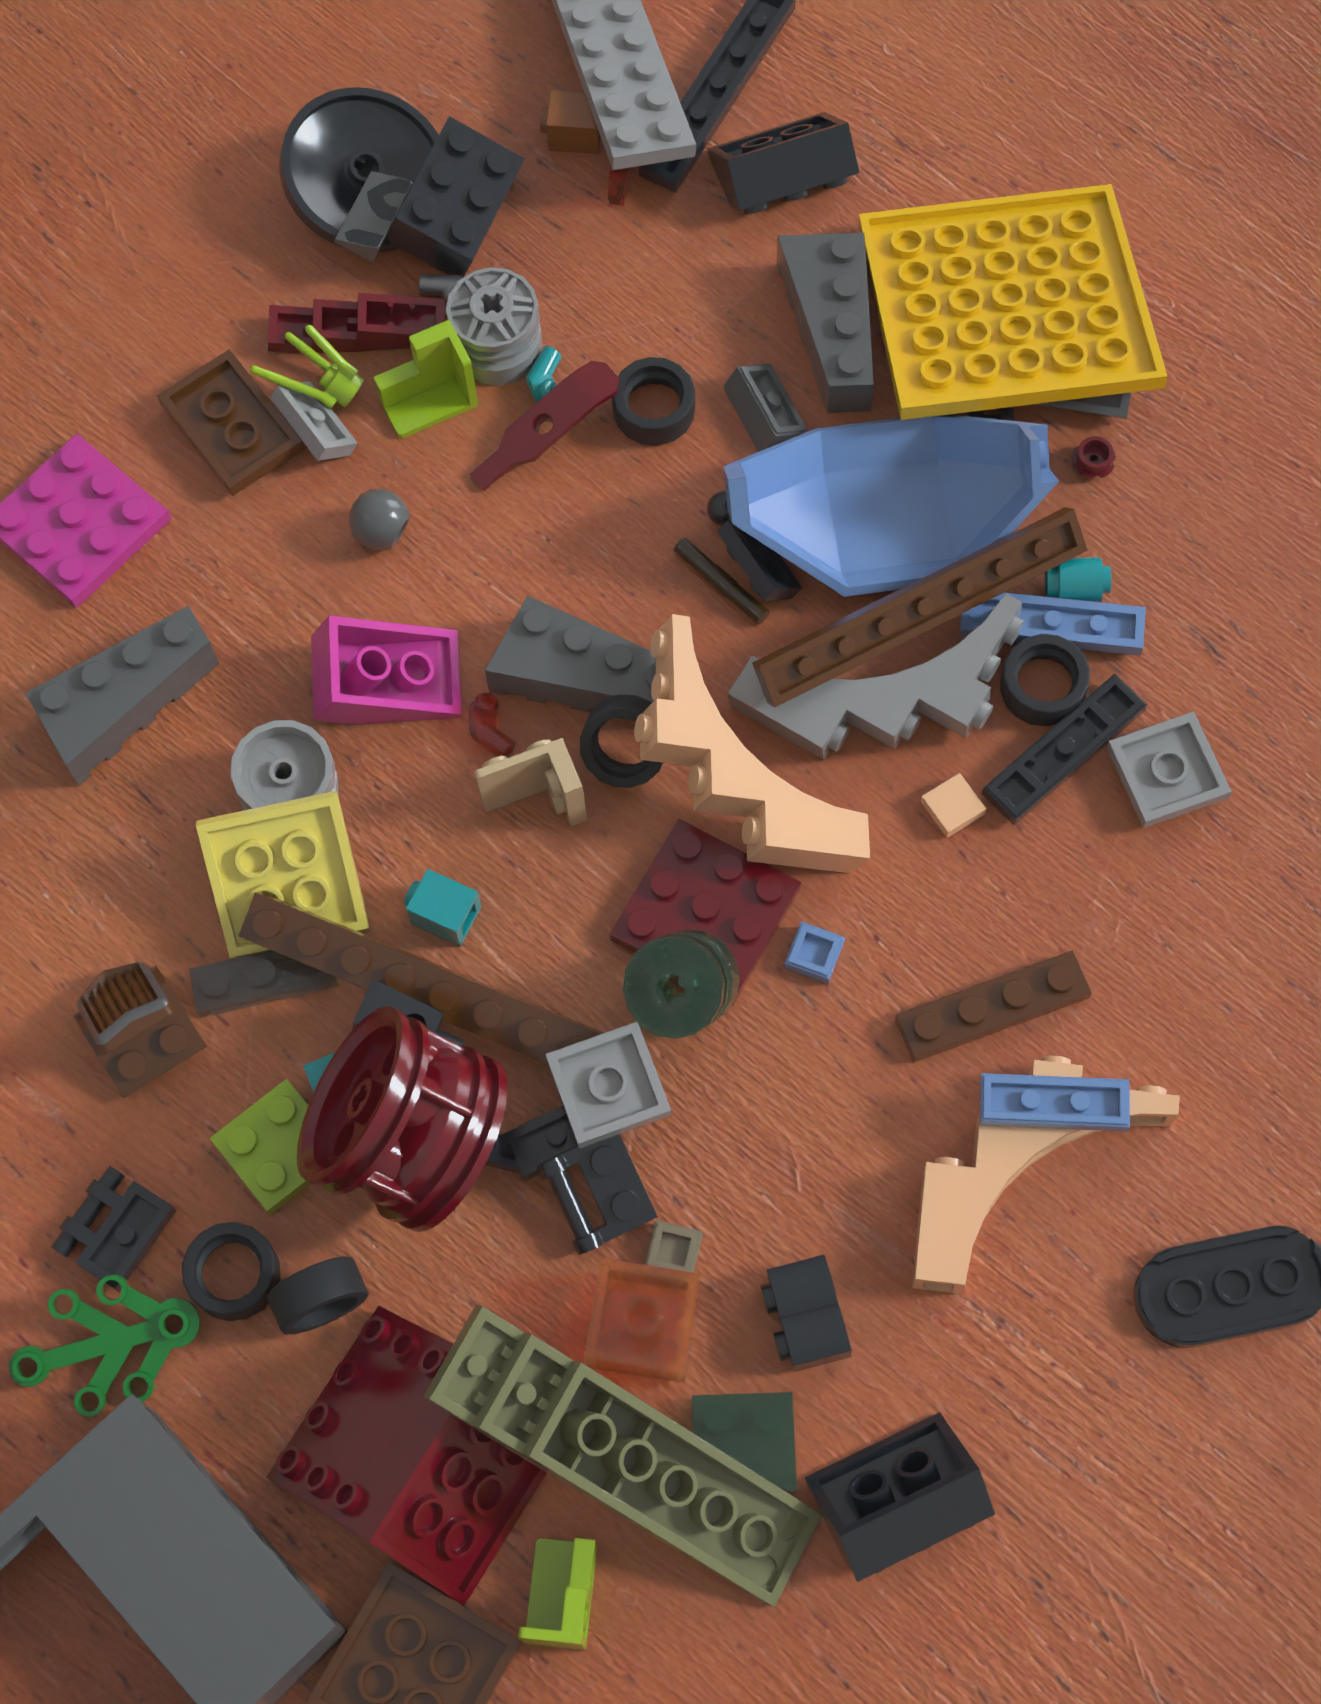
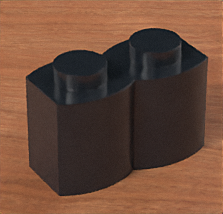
[760,1254,852,1373]

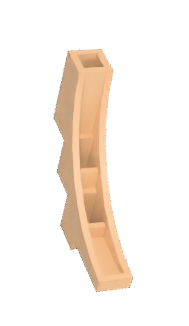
[634,614,870,873]
[912,1056,1180,1294]

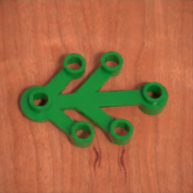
[9,1274,200,1417]

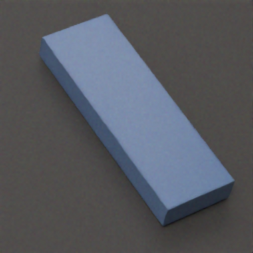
[979,1073,1130,1132]

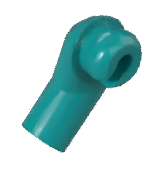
[526,346,562,403]

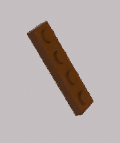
[895,950,1092,1063]

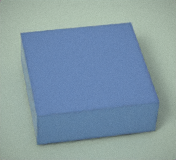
[784,921,845,984]

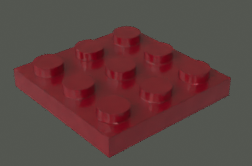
[610,819,802,1005]

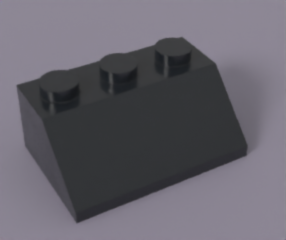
[707,112,860,214]
[805,1412,995,1582]

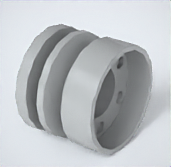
[446,267,543,386]

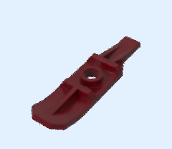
[470,361,619,491]

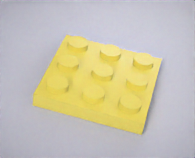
[196,791,369,958]

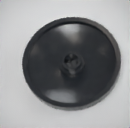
[279,87,439,252]

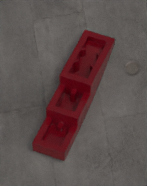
[268,293,445,353]

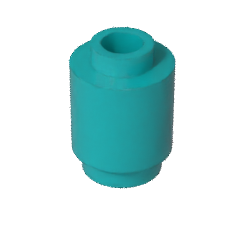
[1044,557,1111,602]

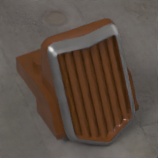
[74,962,207,1098]

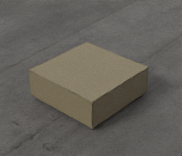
[644,1220,703,1282]

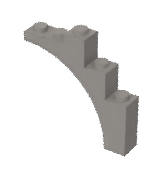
[728,593,1025,760]

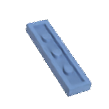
[959,593,1146,656]

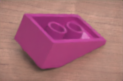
[311,616,462,725]

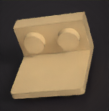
[474,738,588,827]

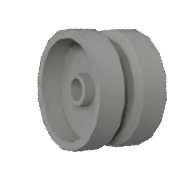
[231,720,339,811]

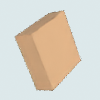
[921,773,986,838]

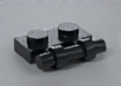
[51,1166,177,1292]

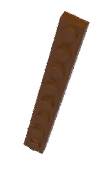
[752,507,1088,707]
[238,891,604,1064]

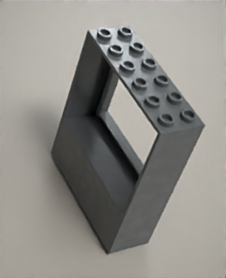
[0,1394,348,1704]

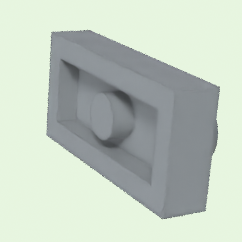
[271,381,358,461]

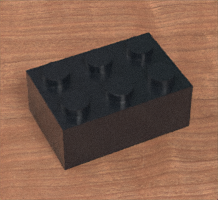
[385,116,525,278]

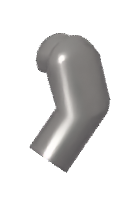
[419,274,462,302]

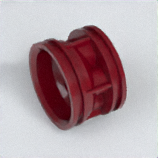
[297,1006,507,1232]

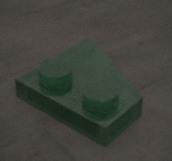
[692,1392,797,1493]

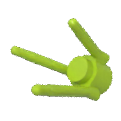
[250,325,365,409]

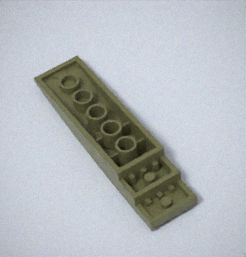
[423,1305,822,1607]

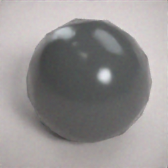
[349,489,411,551]

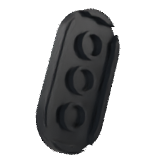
[1134,1226,1321,1348]

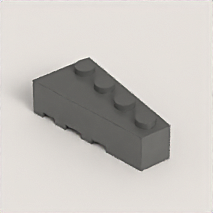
[776,233,874,413]
[485,595,656,721]
[25,606,219,786]

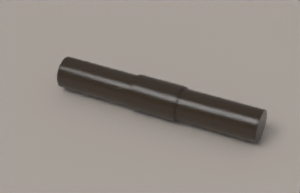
[674,538,770,625]

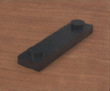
[982,674,1148,825]

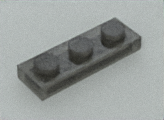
[189,950,339,1018]

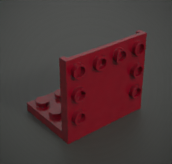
[266,1305,546,1606]

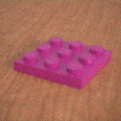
[0,434,171,608]

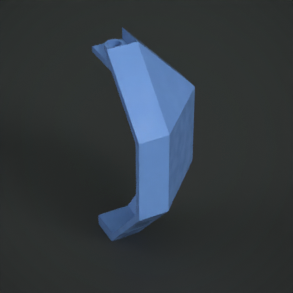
[723,414,1059,597]

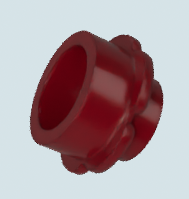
[1072,436,1116,479]

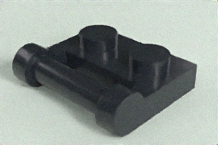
[537,1134,658,1255]

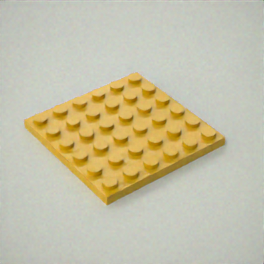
[858,184,1168,420]

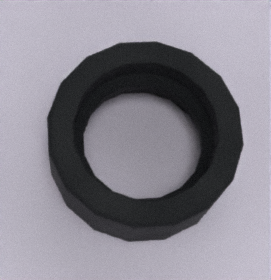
[612,357,695,446]
[1000,634,1090,726]
[579,694,663,788]
[182,1222,281,1321]
[267,1256,369,1334]

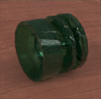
[623,929,740,1039]

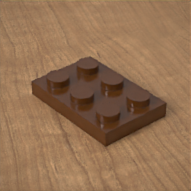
[157,349,305,496]

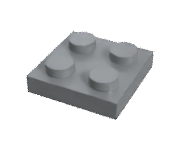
[1106,711,1232,828]
[545,1021,671,1149]

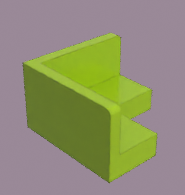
[374,320,479,439]
[518,1538,597,1650]

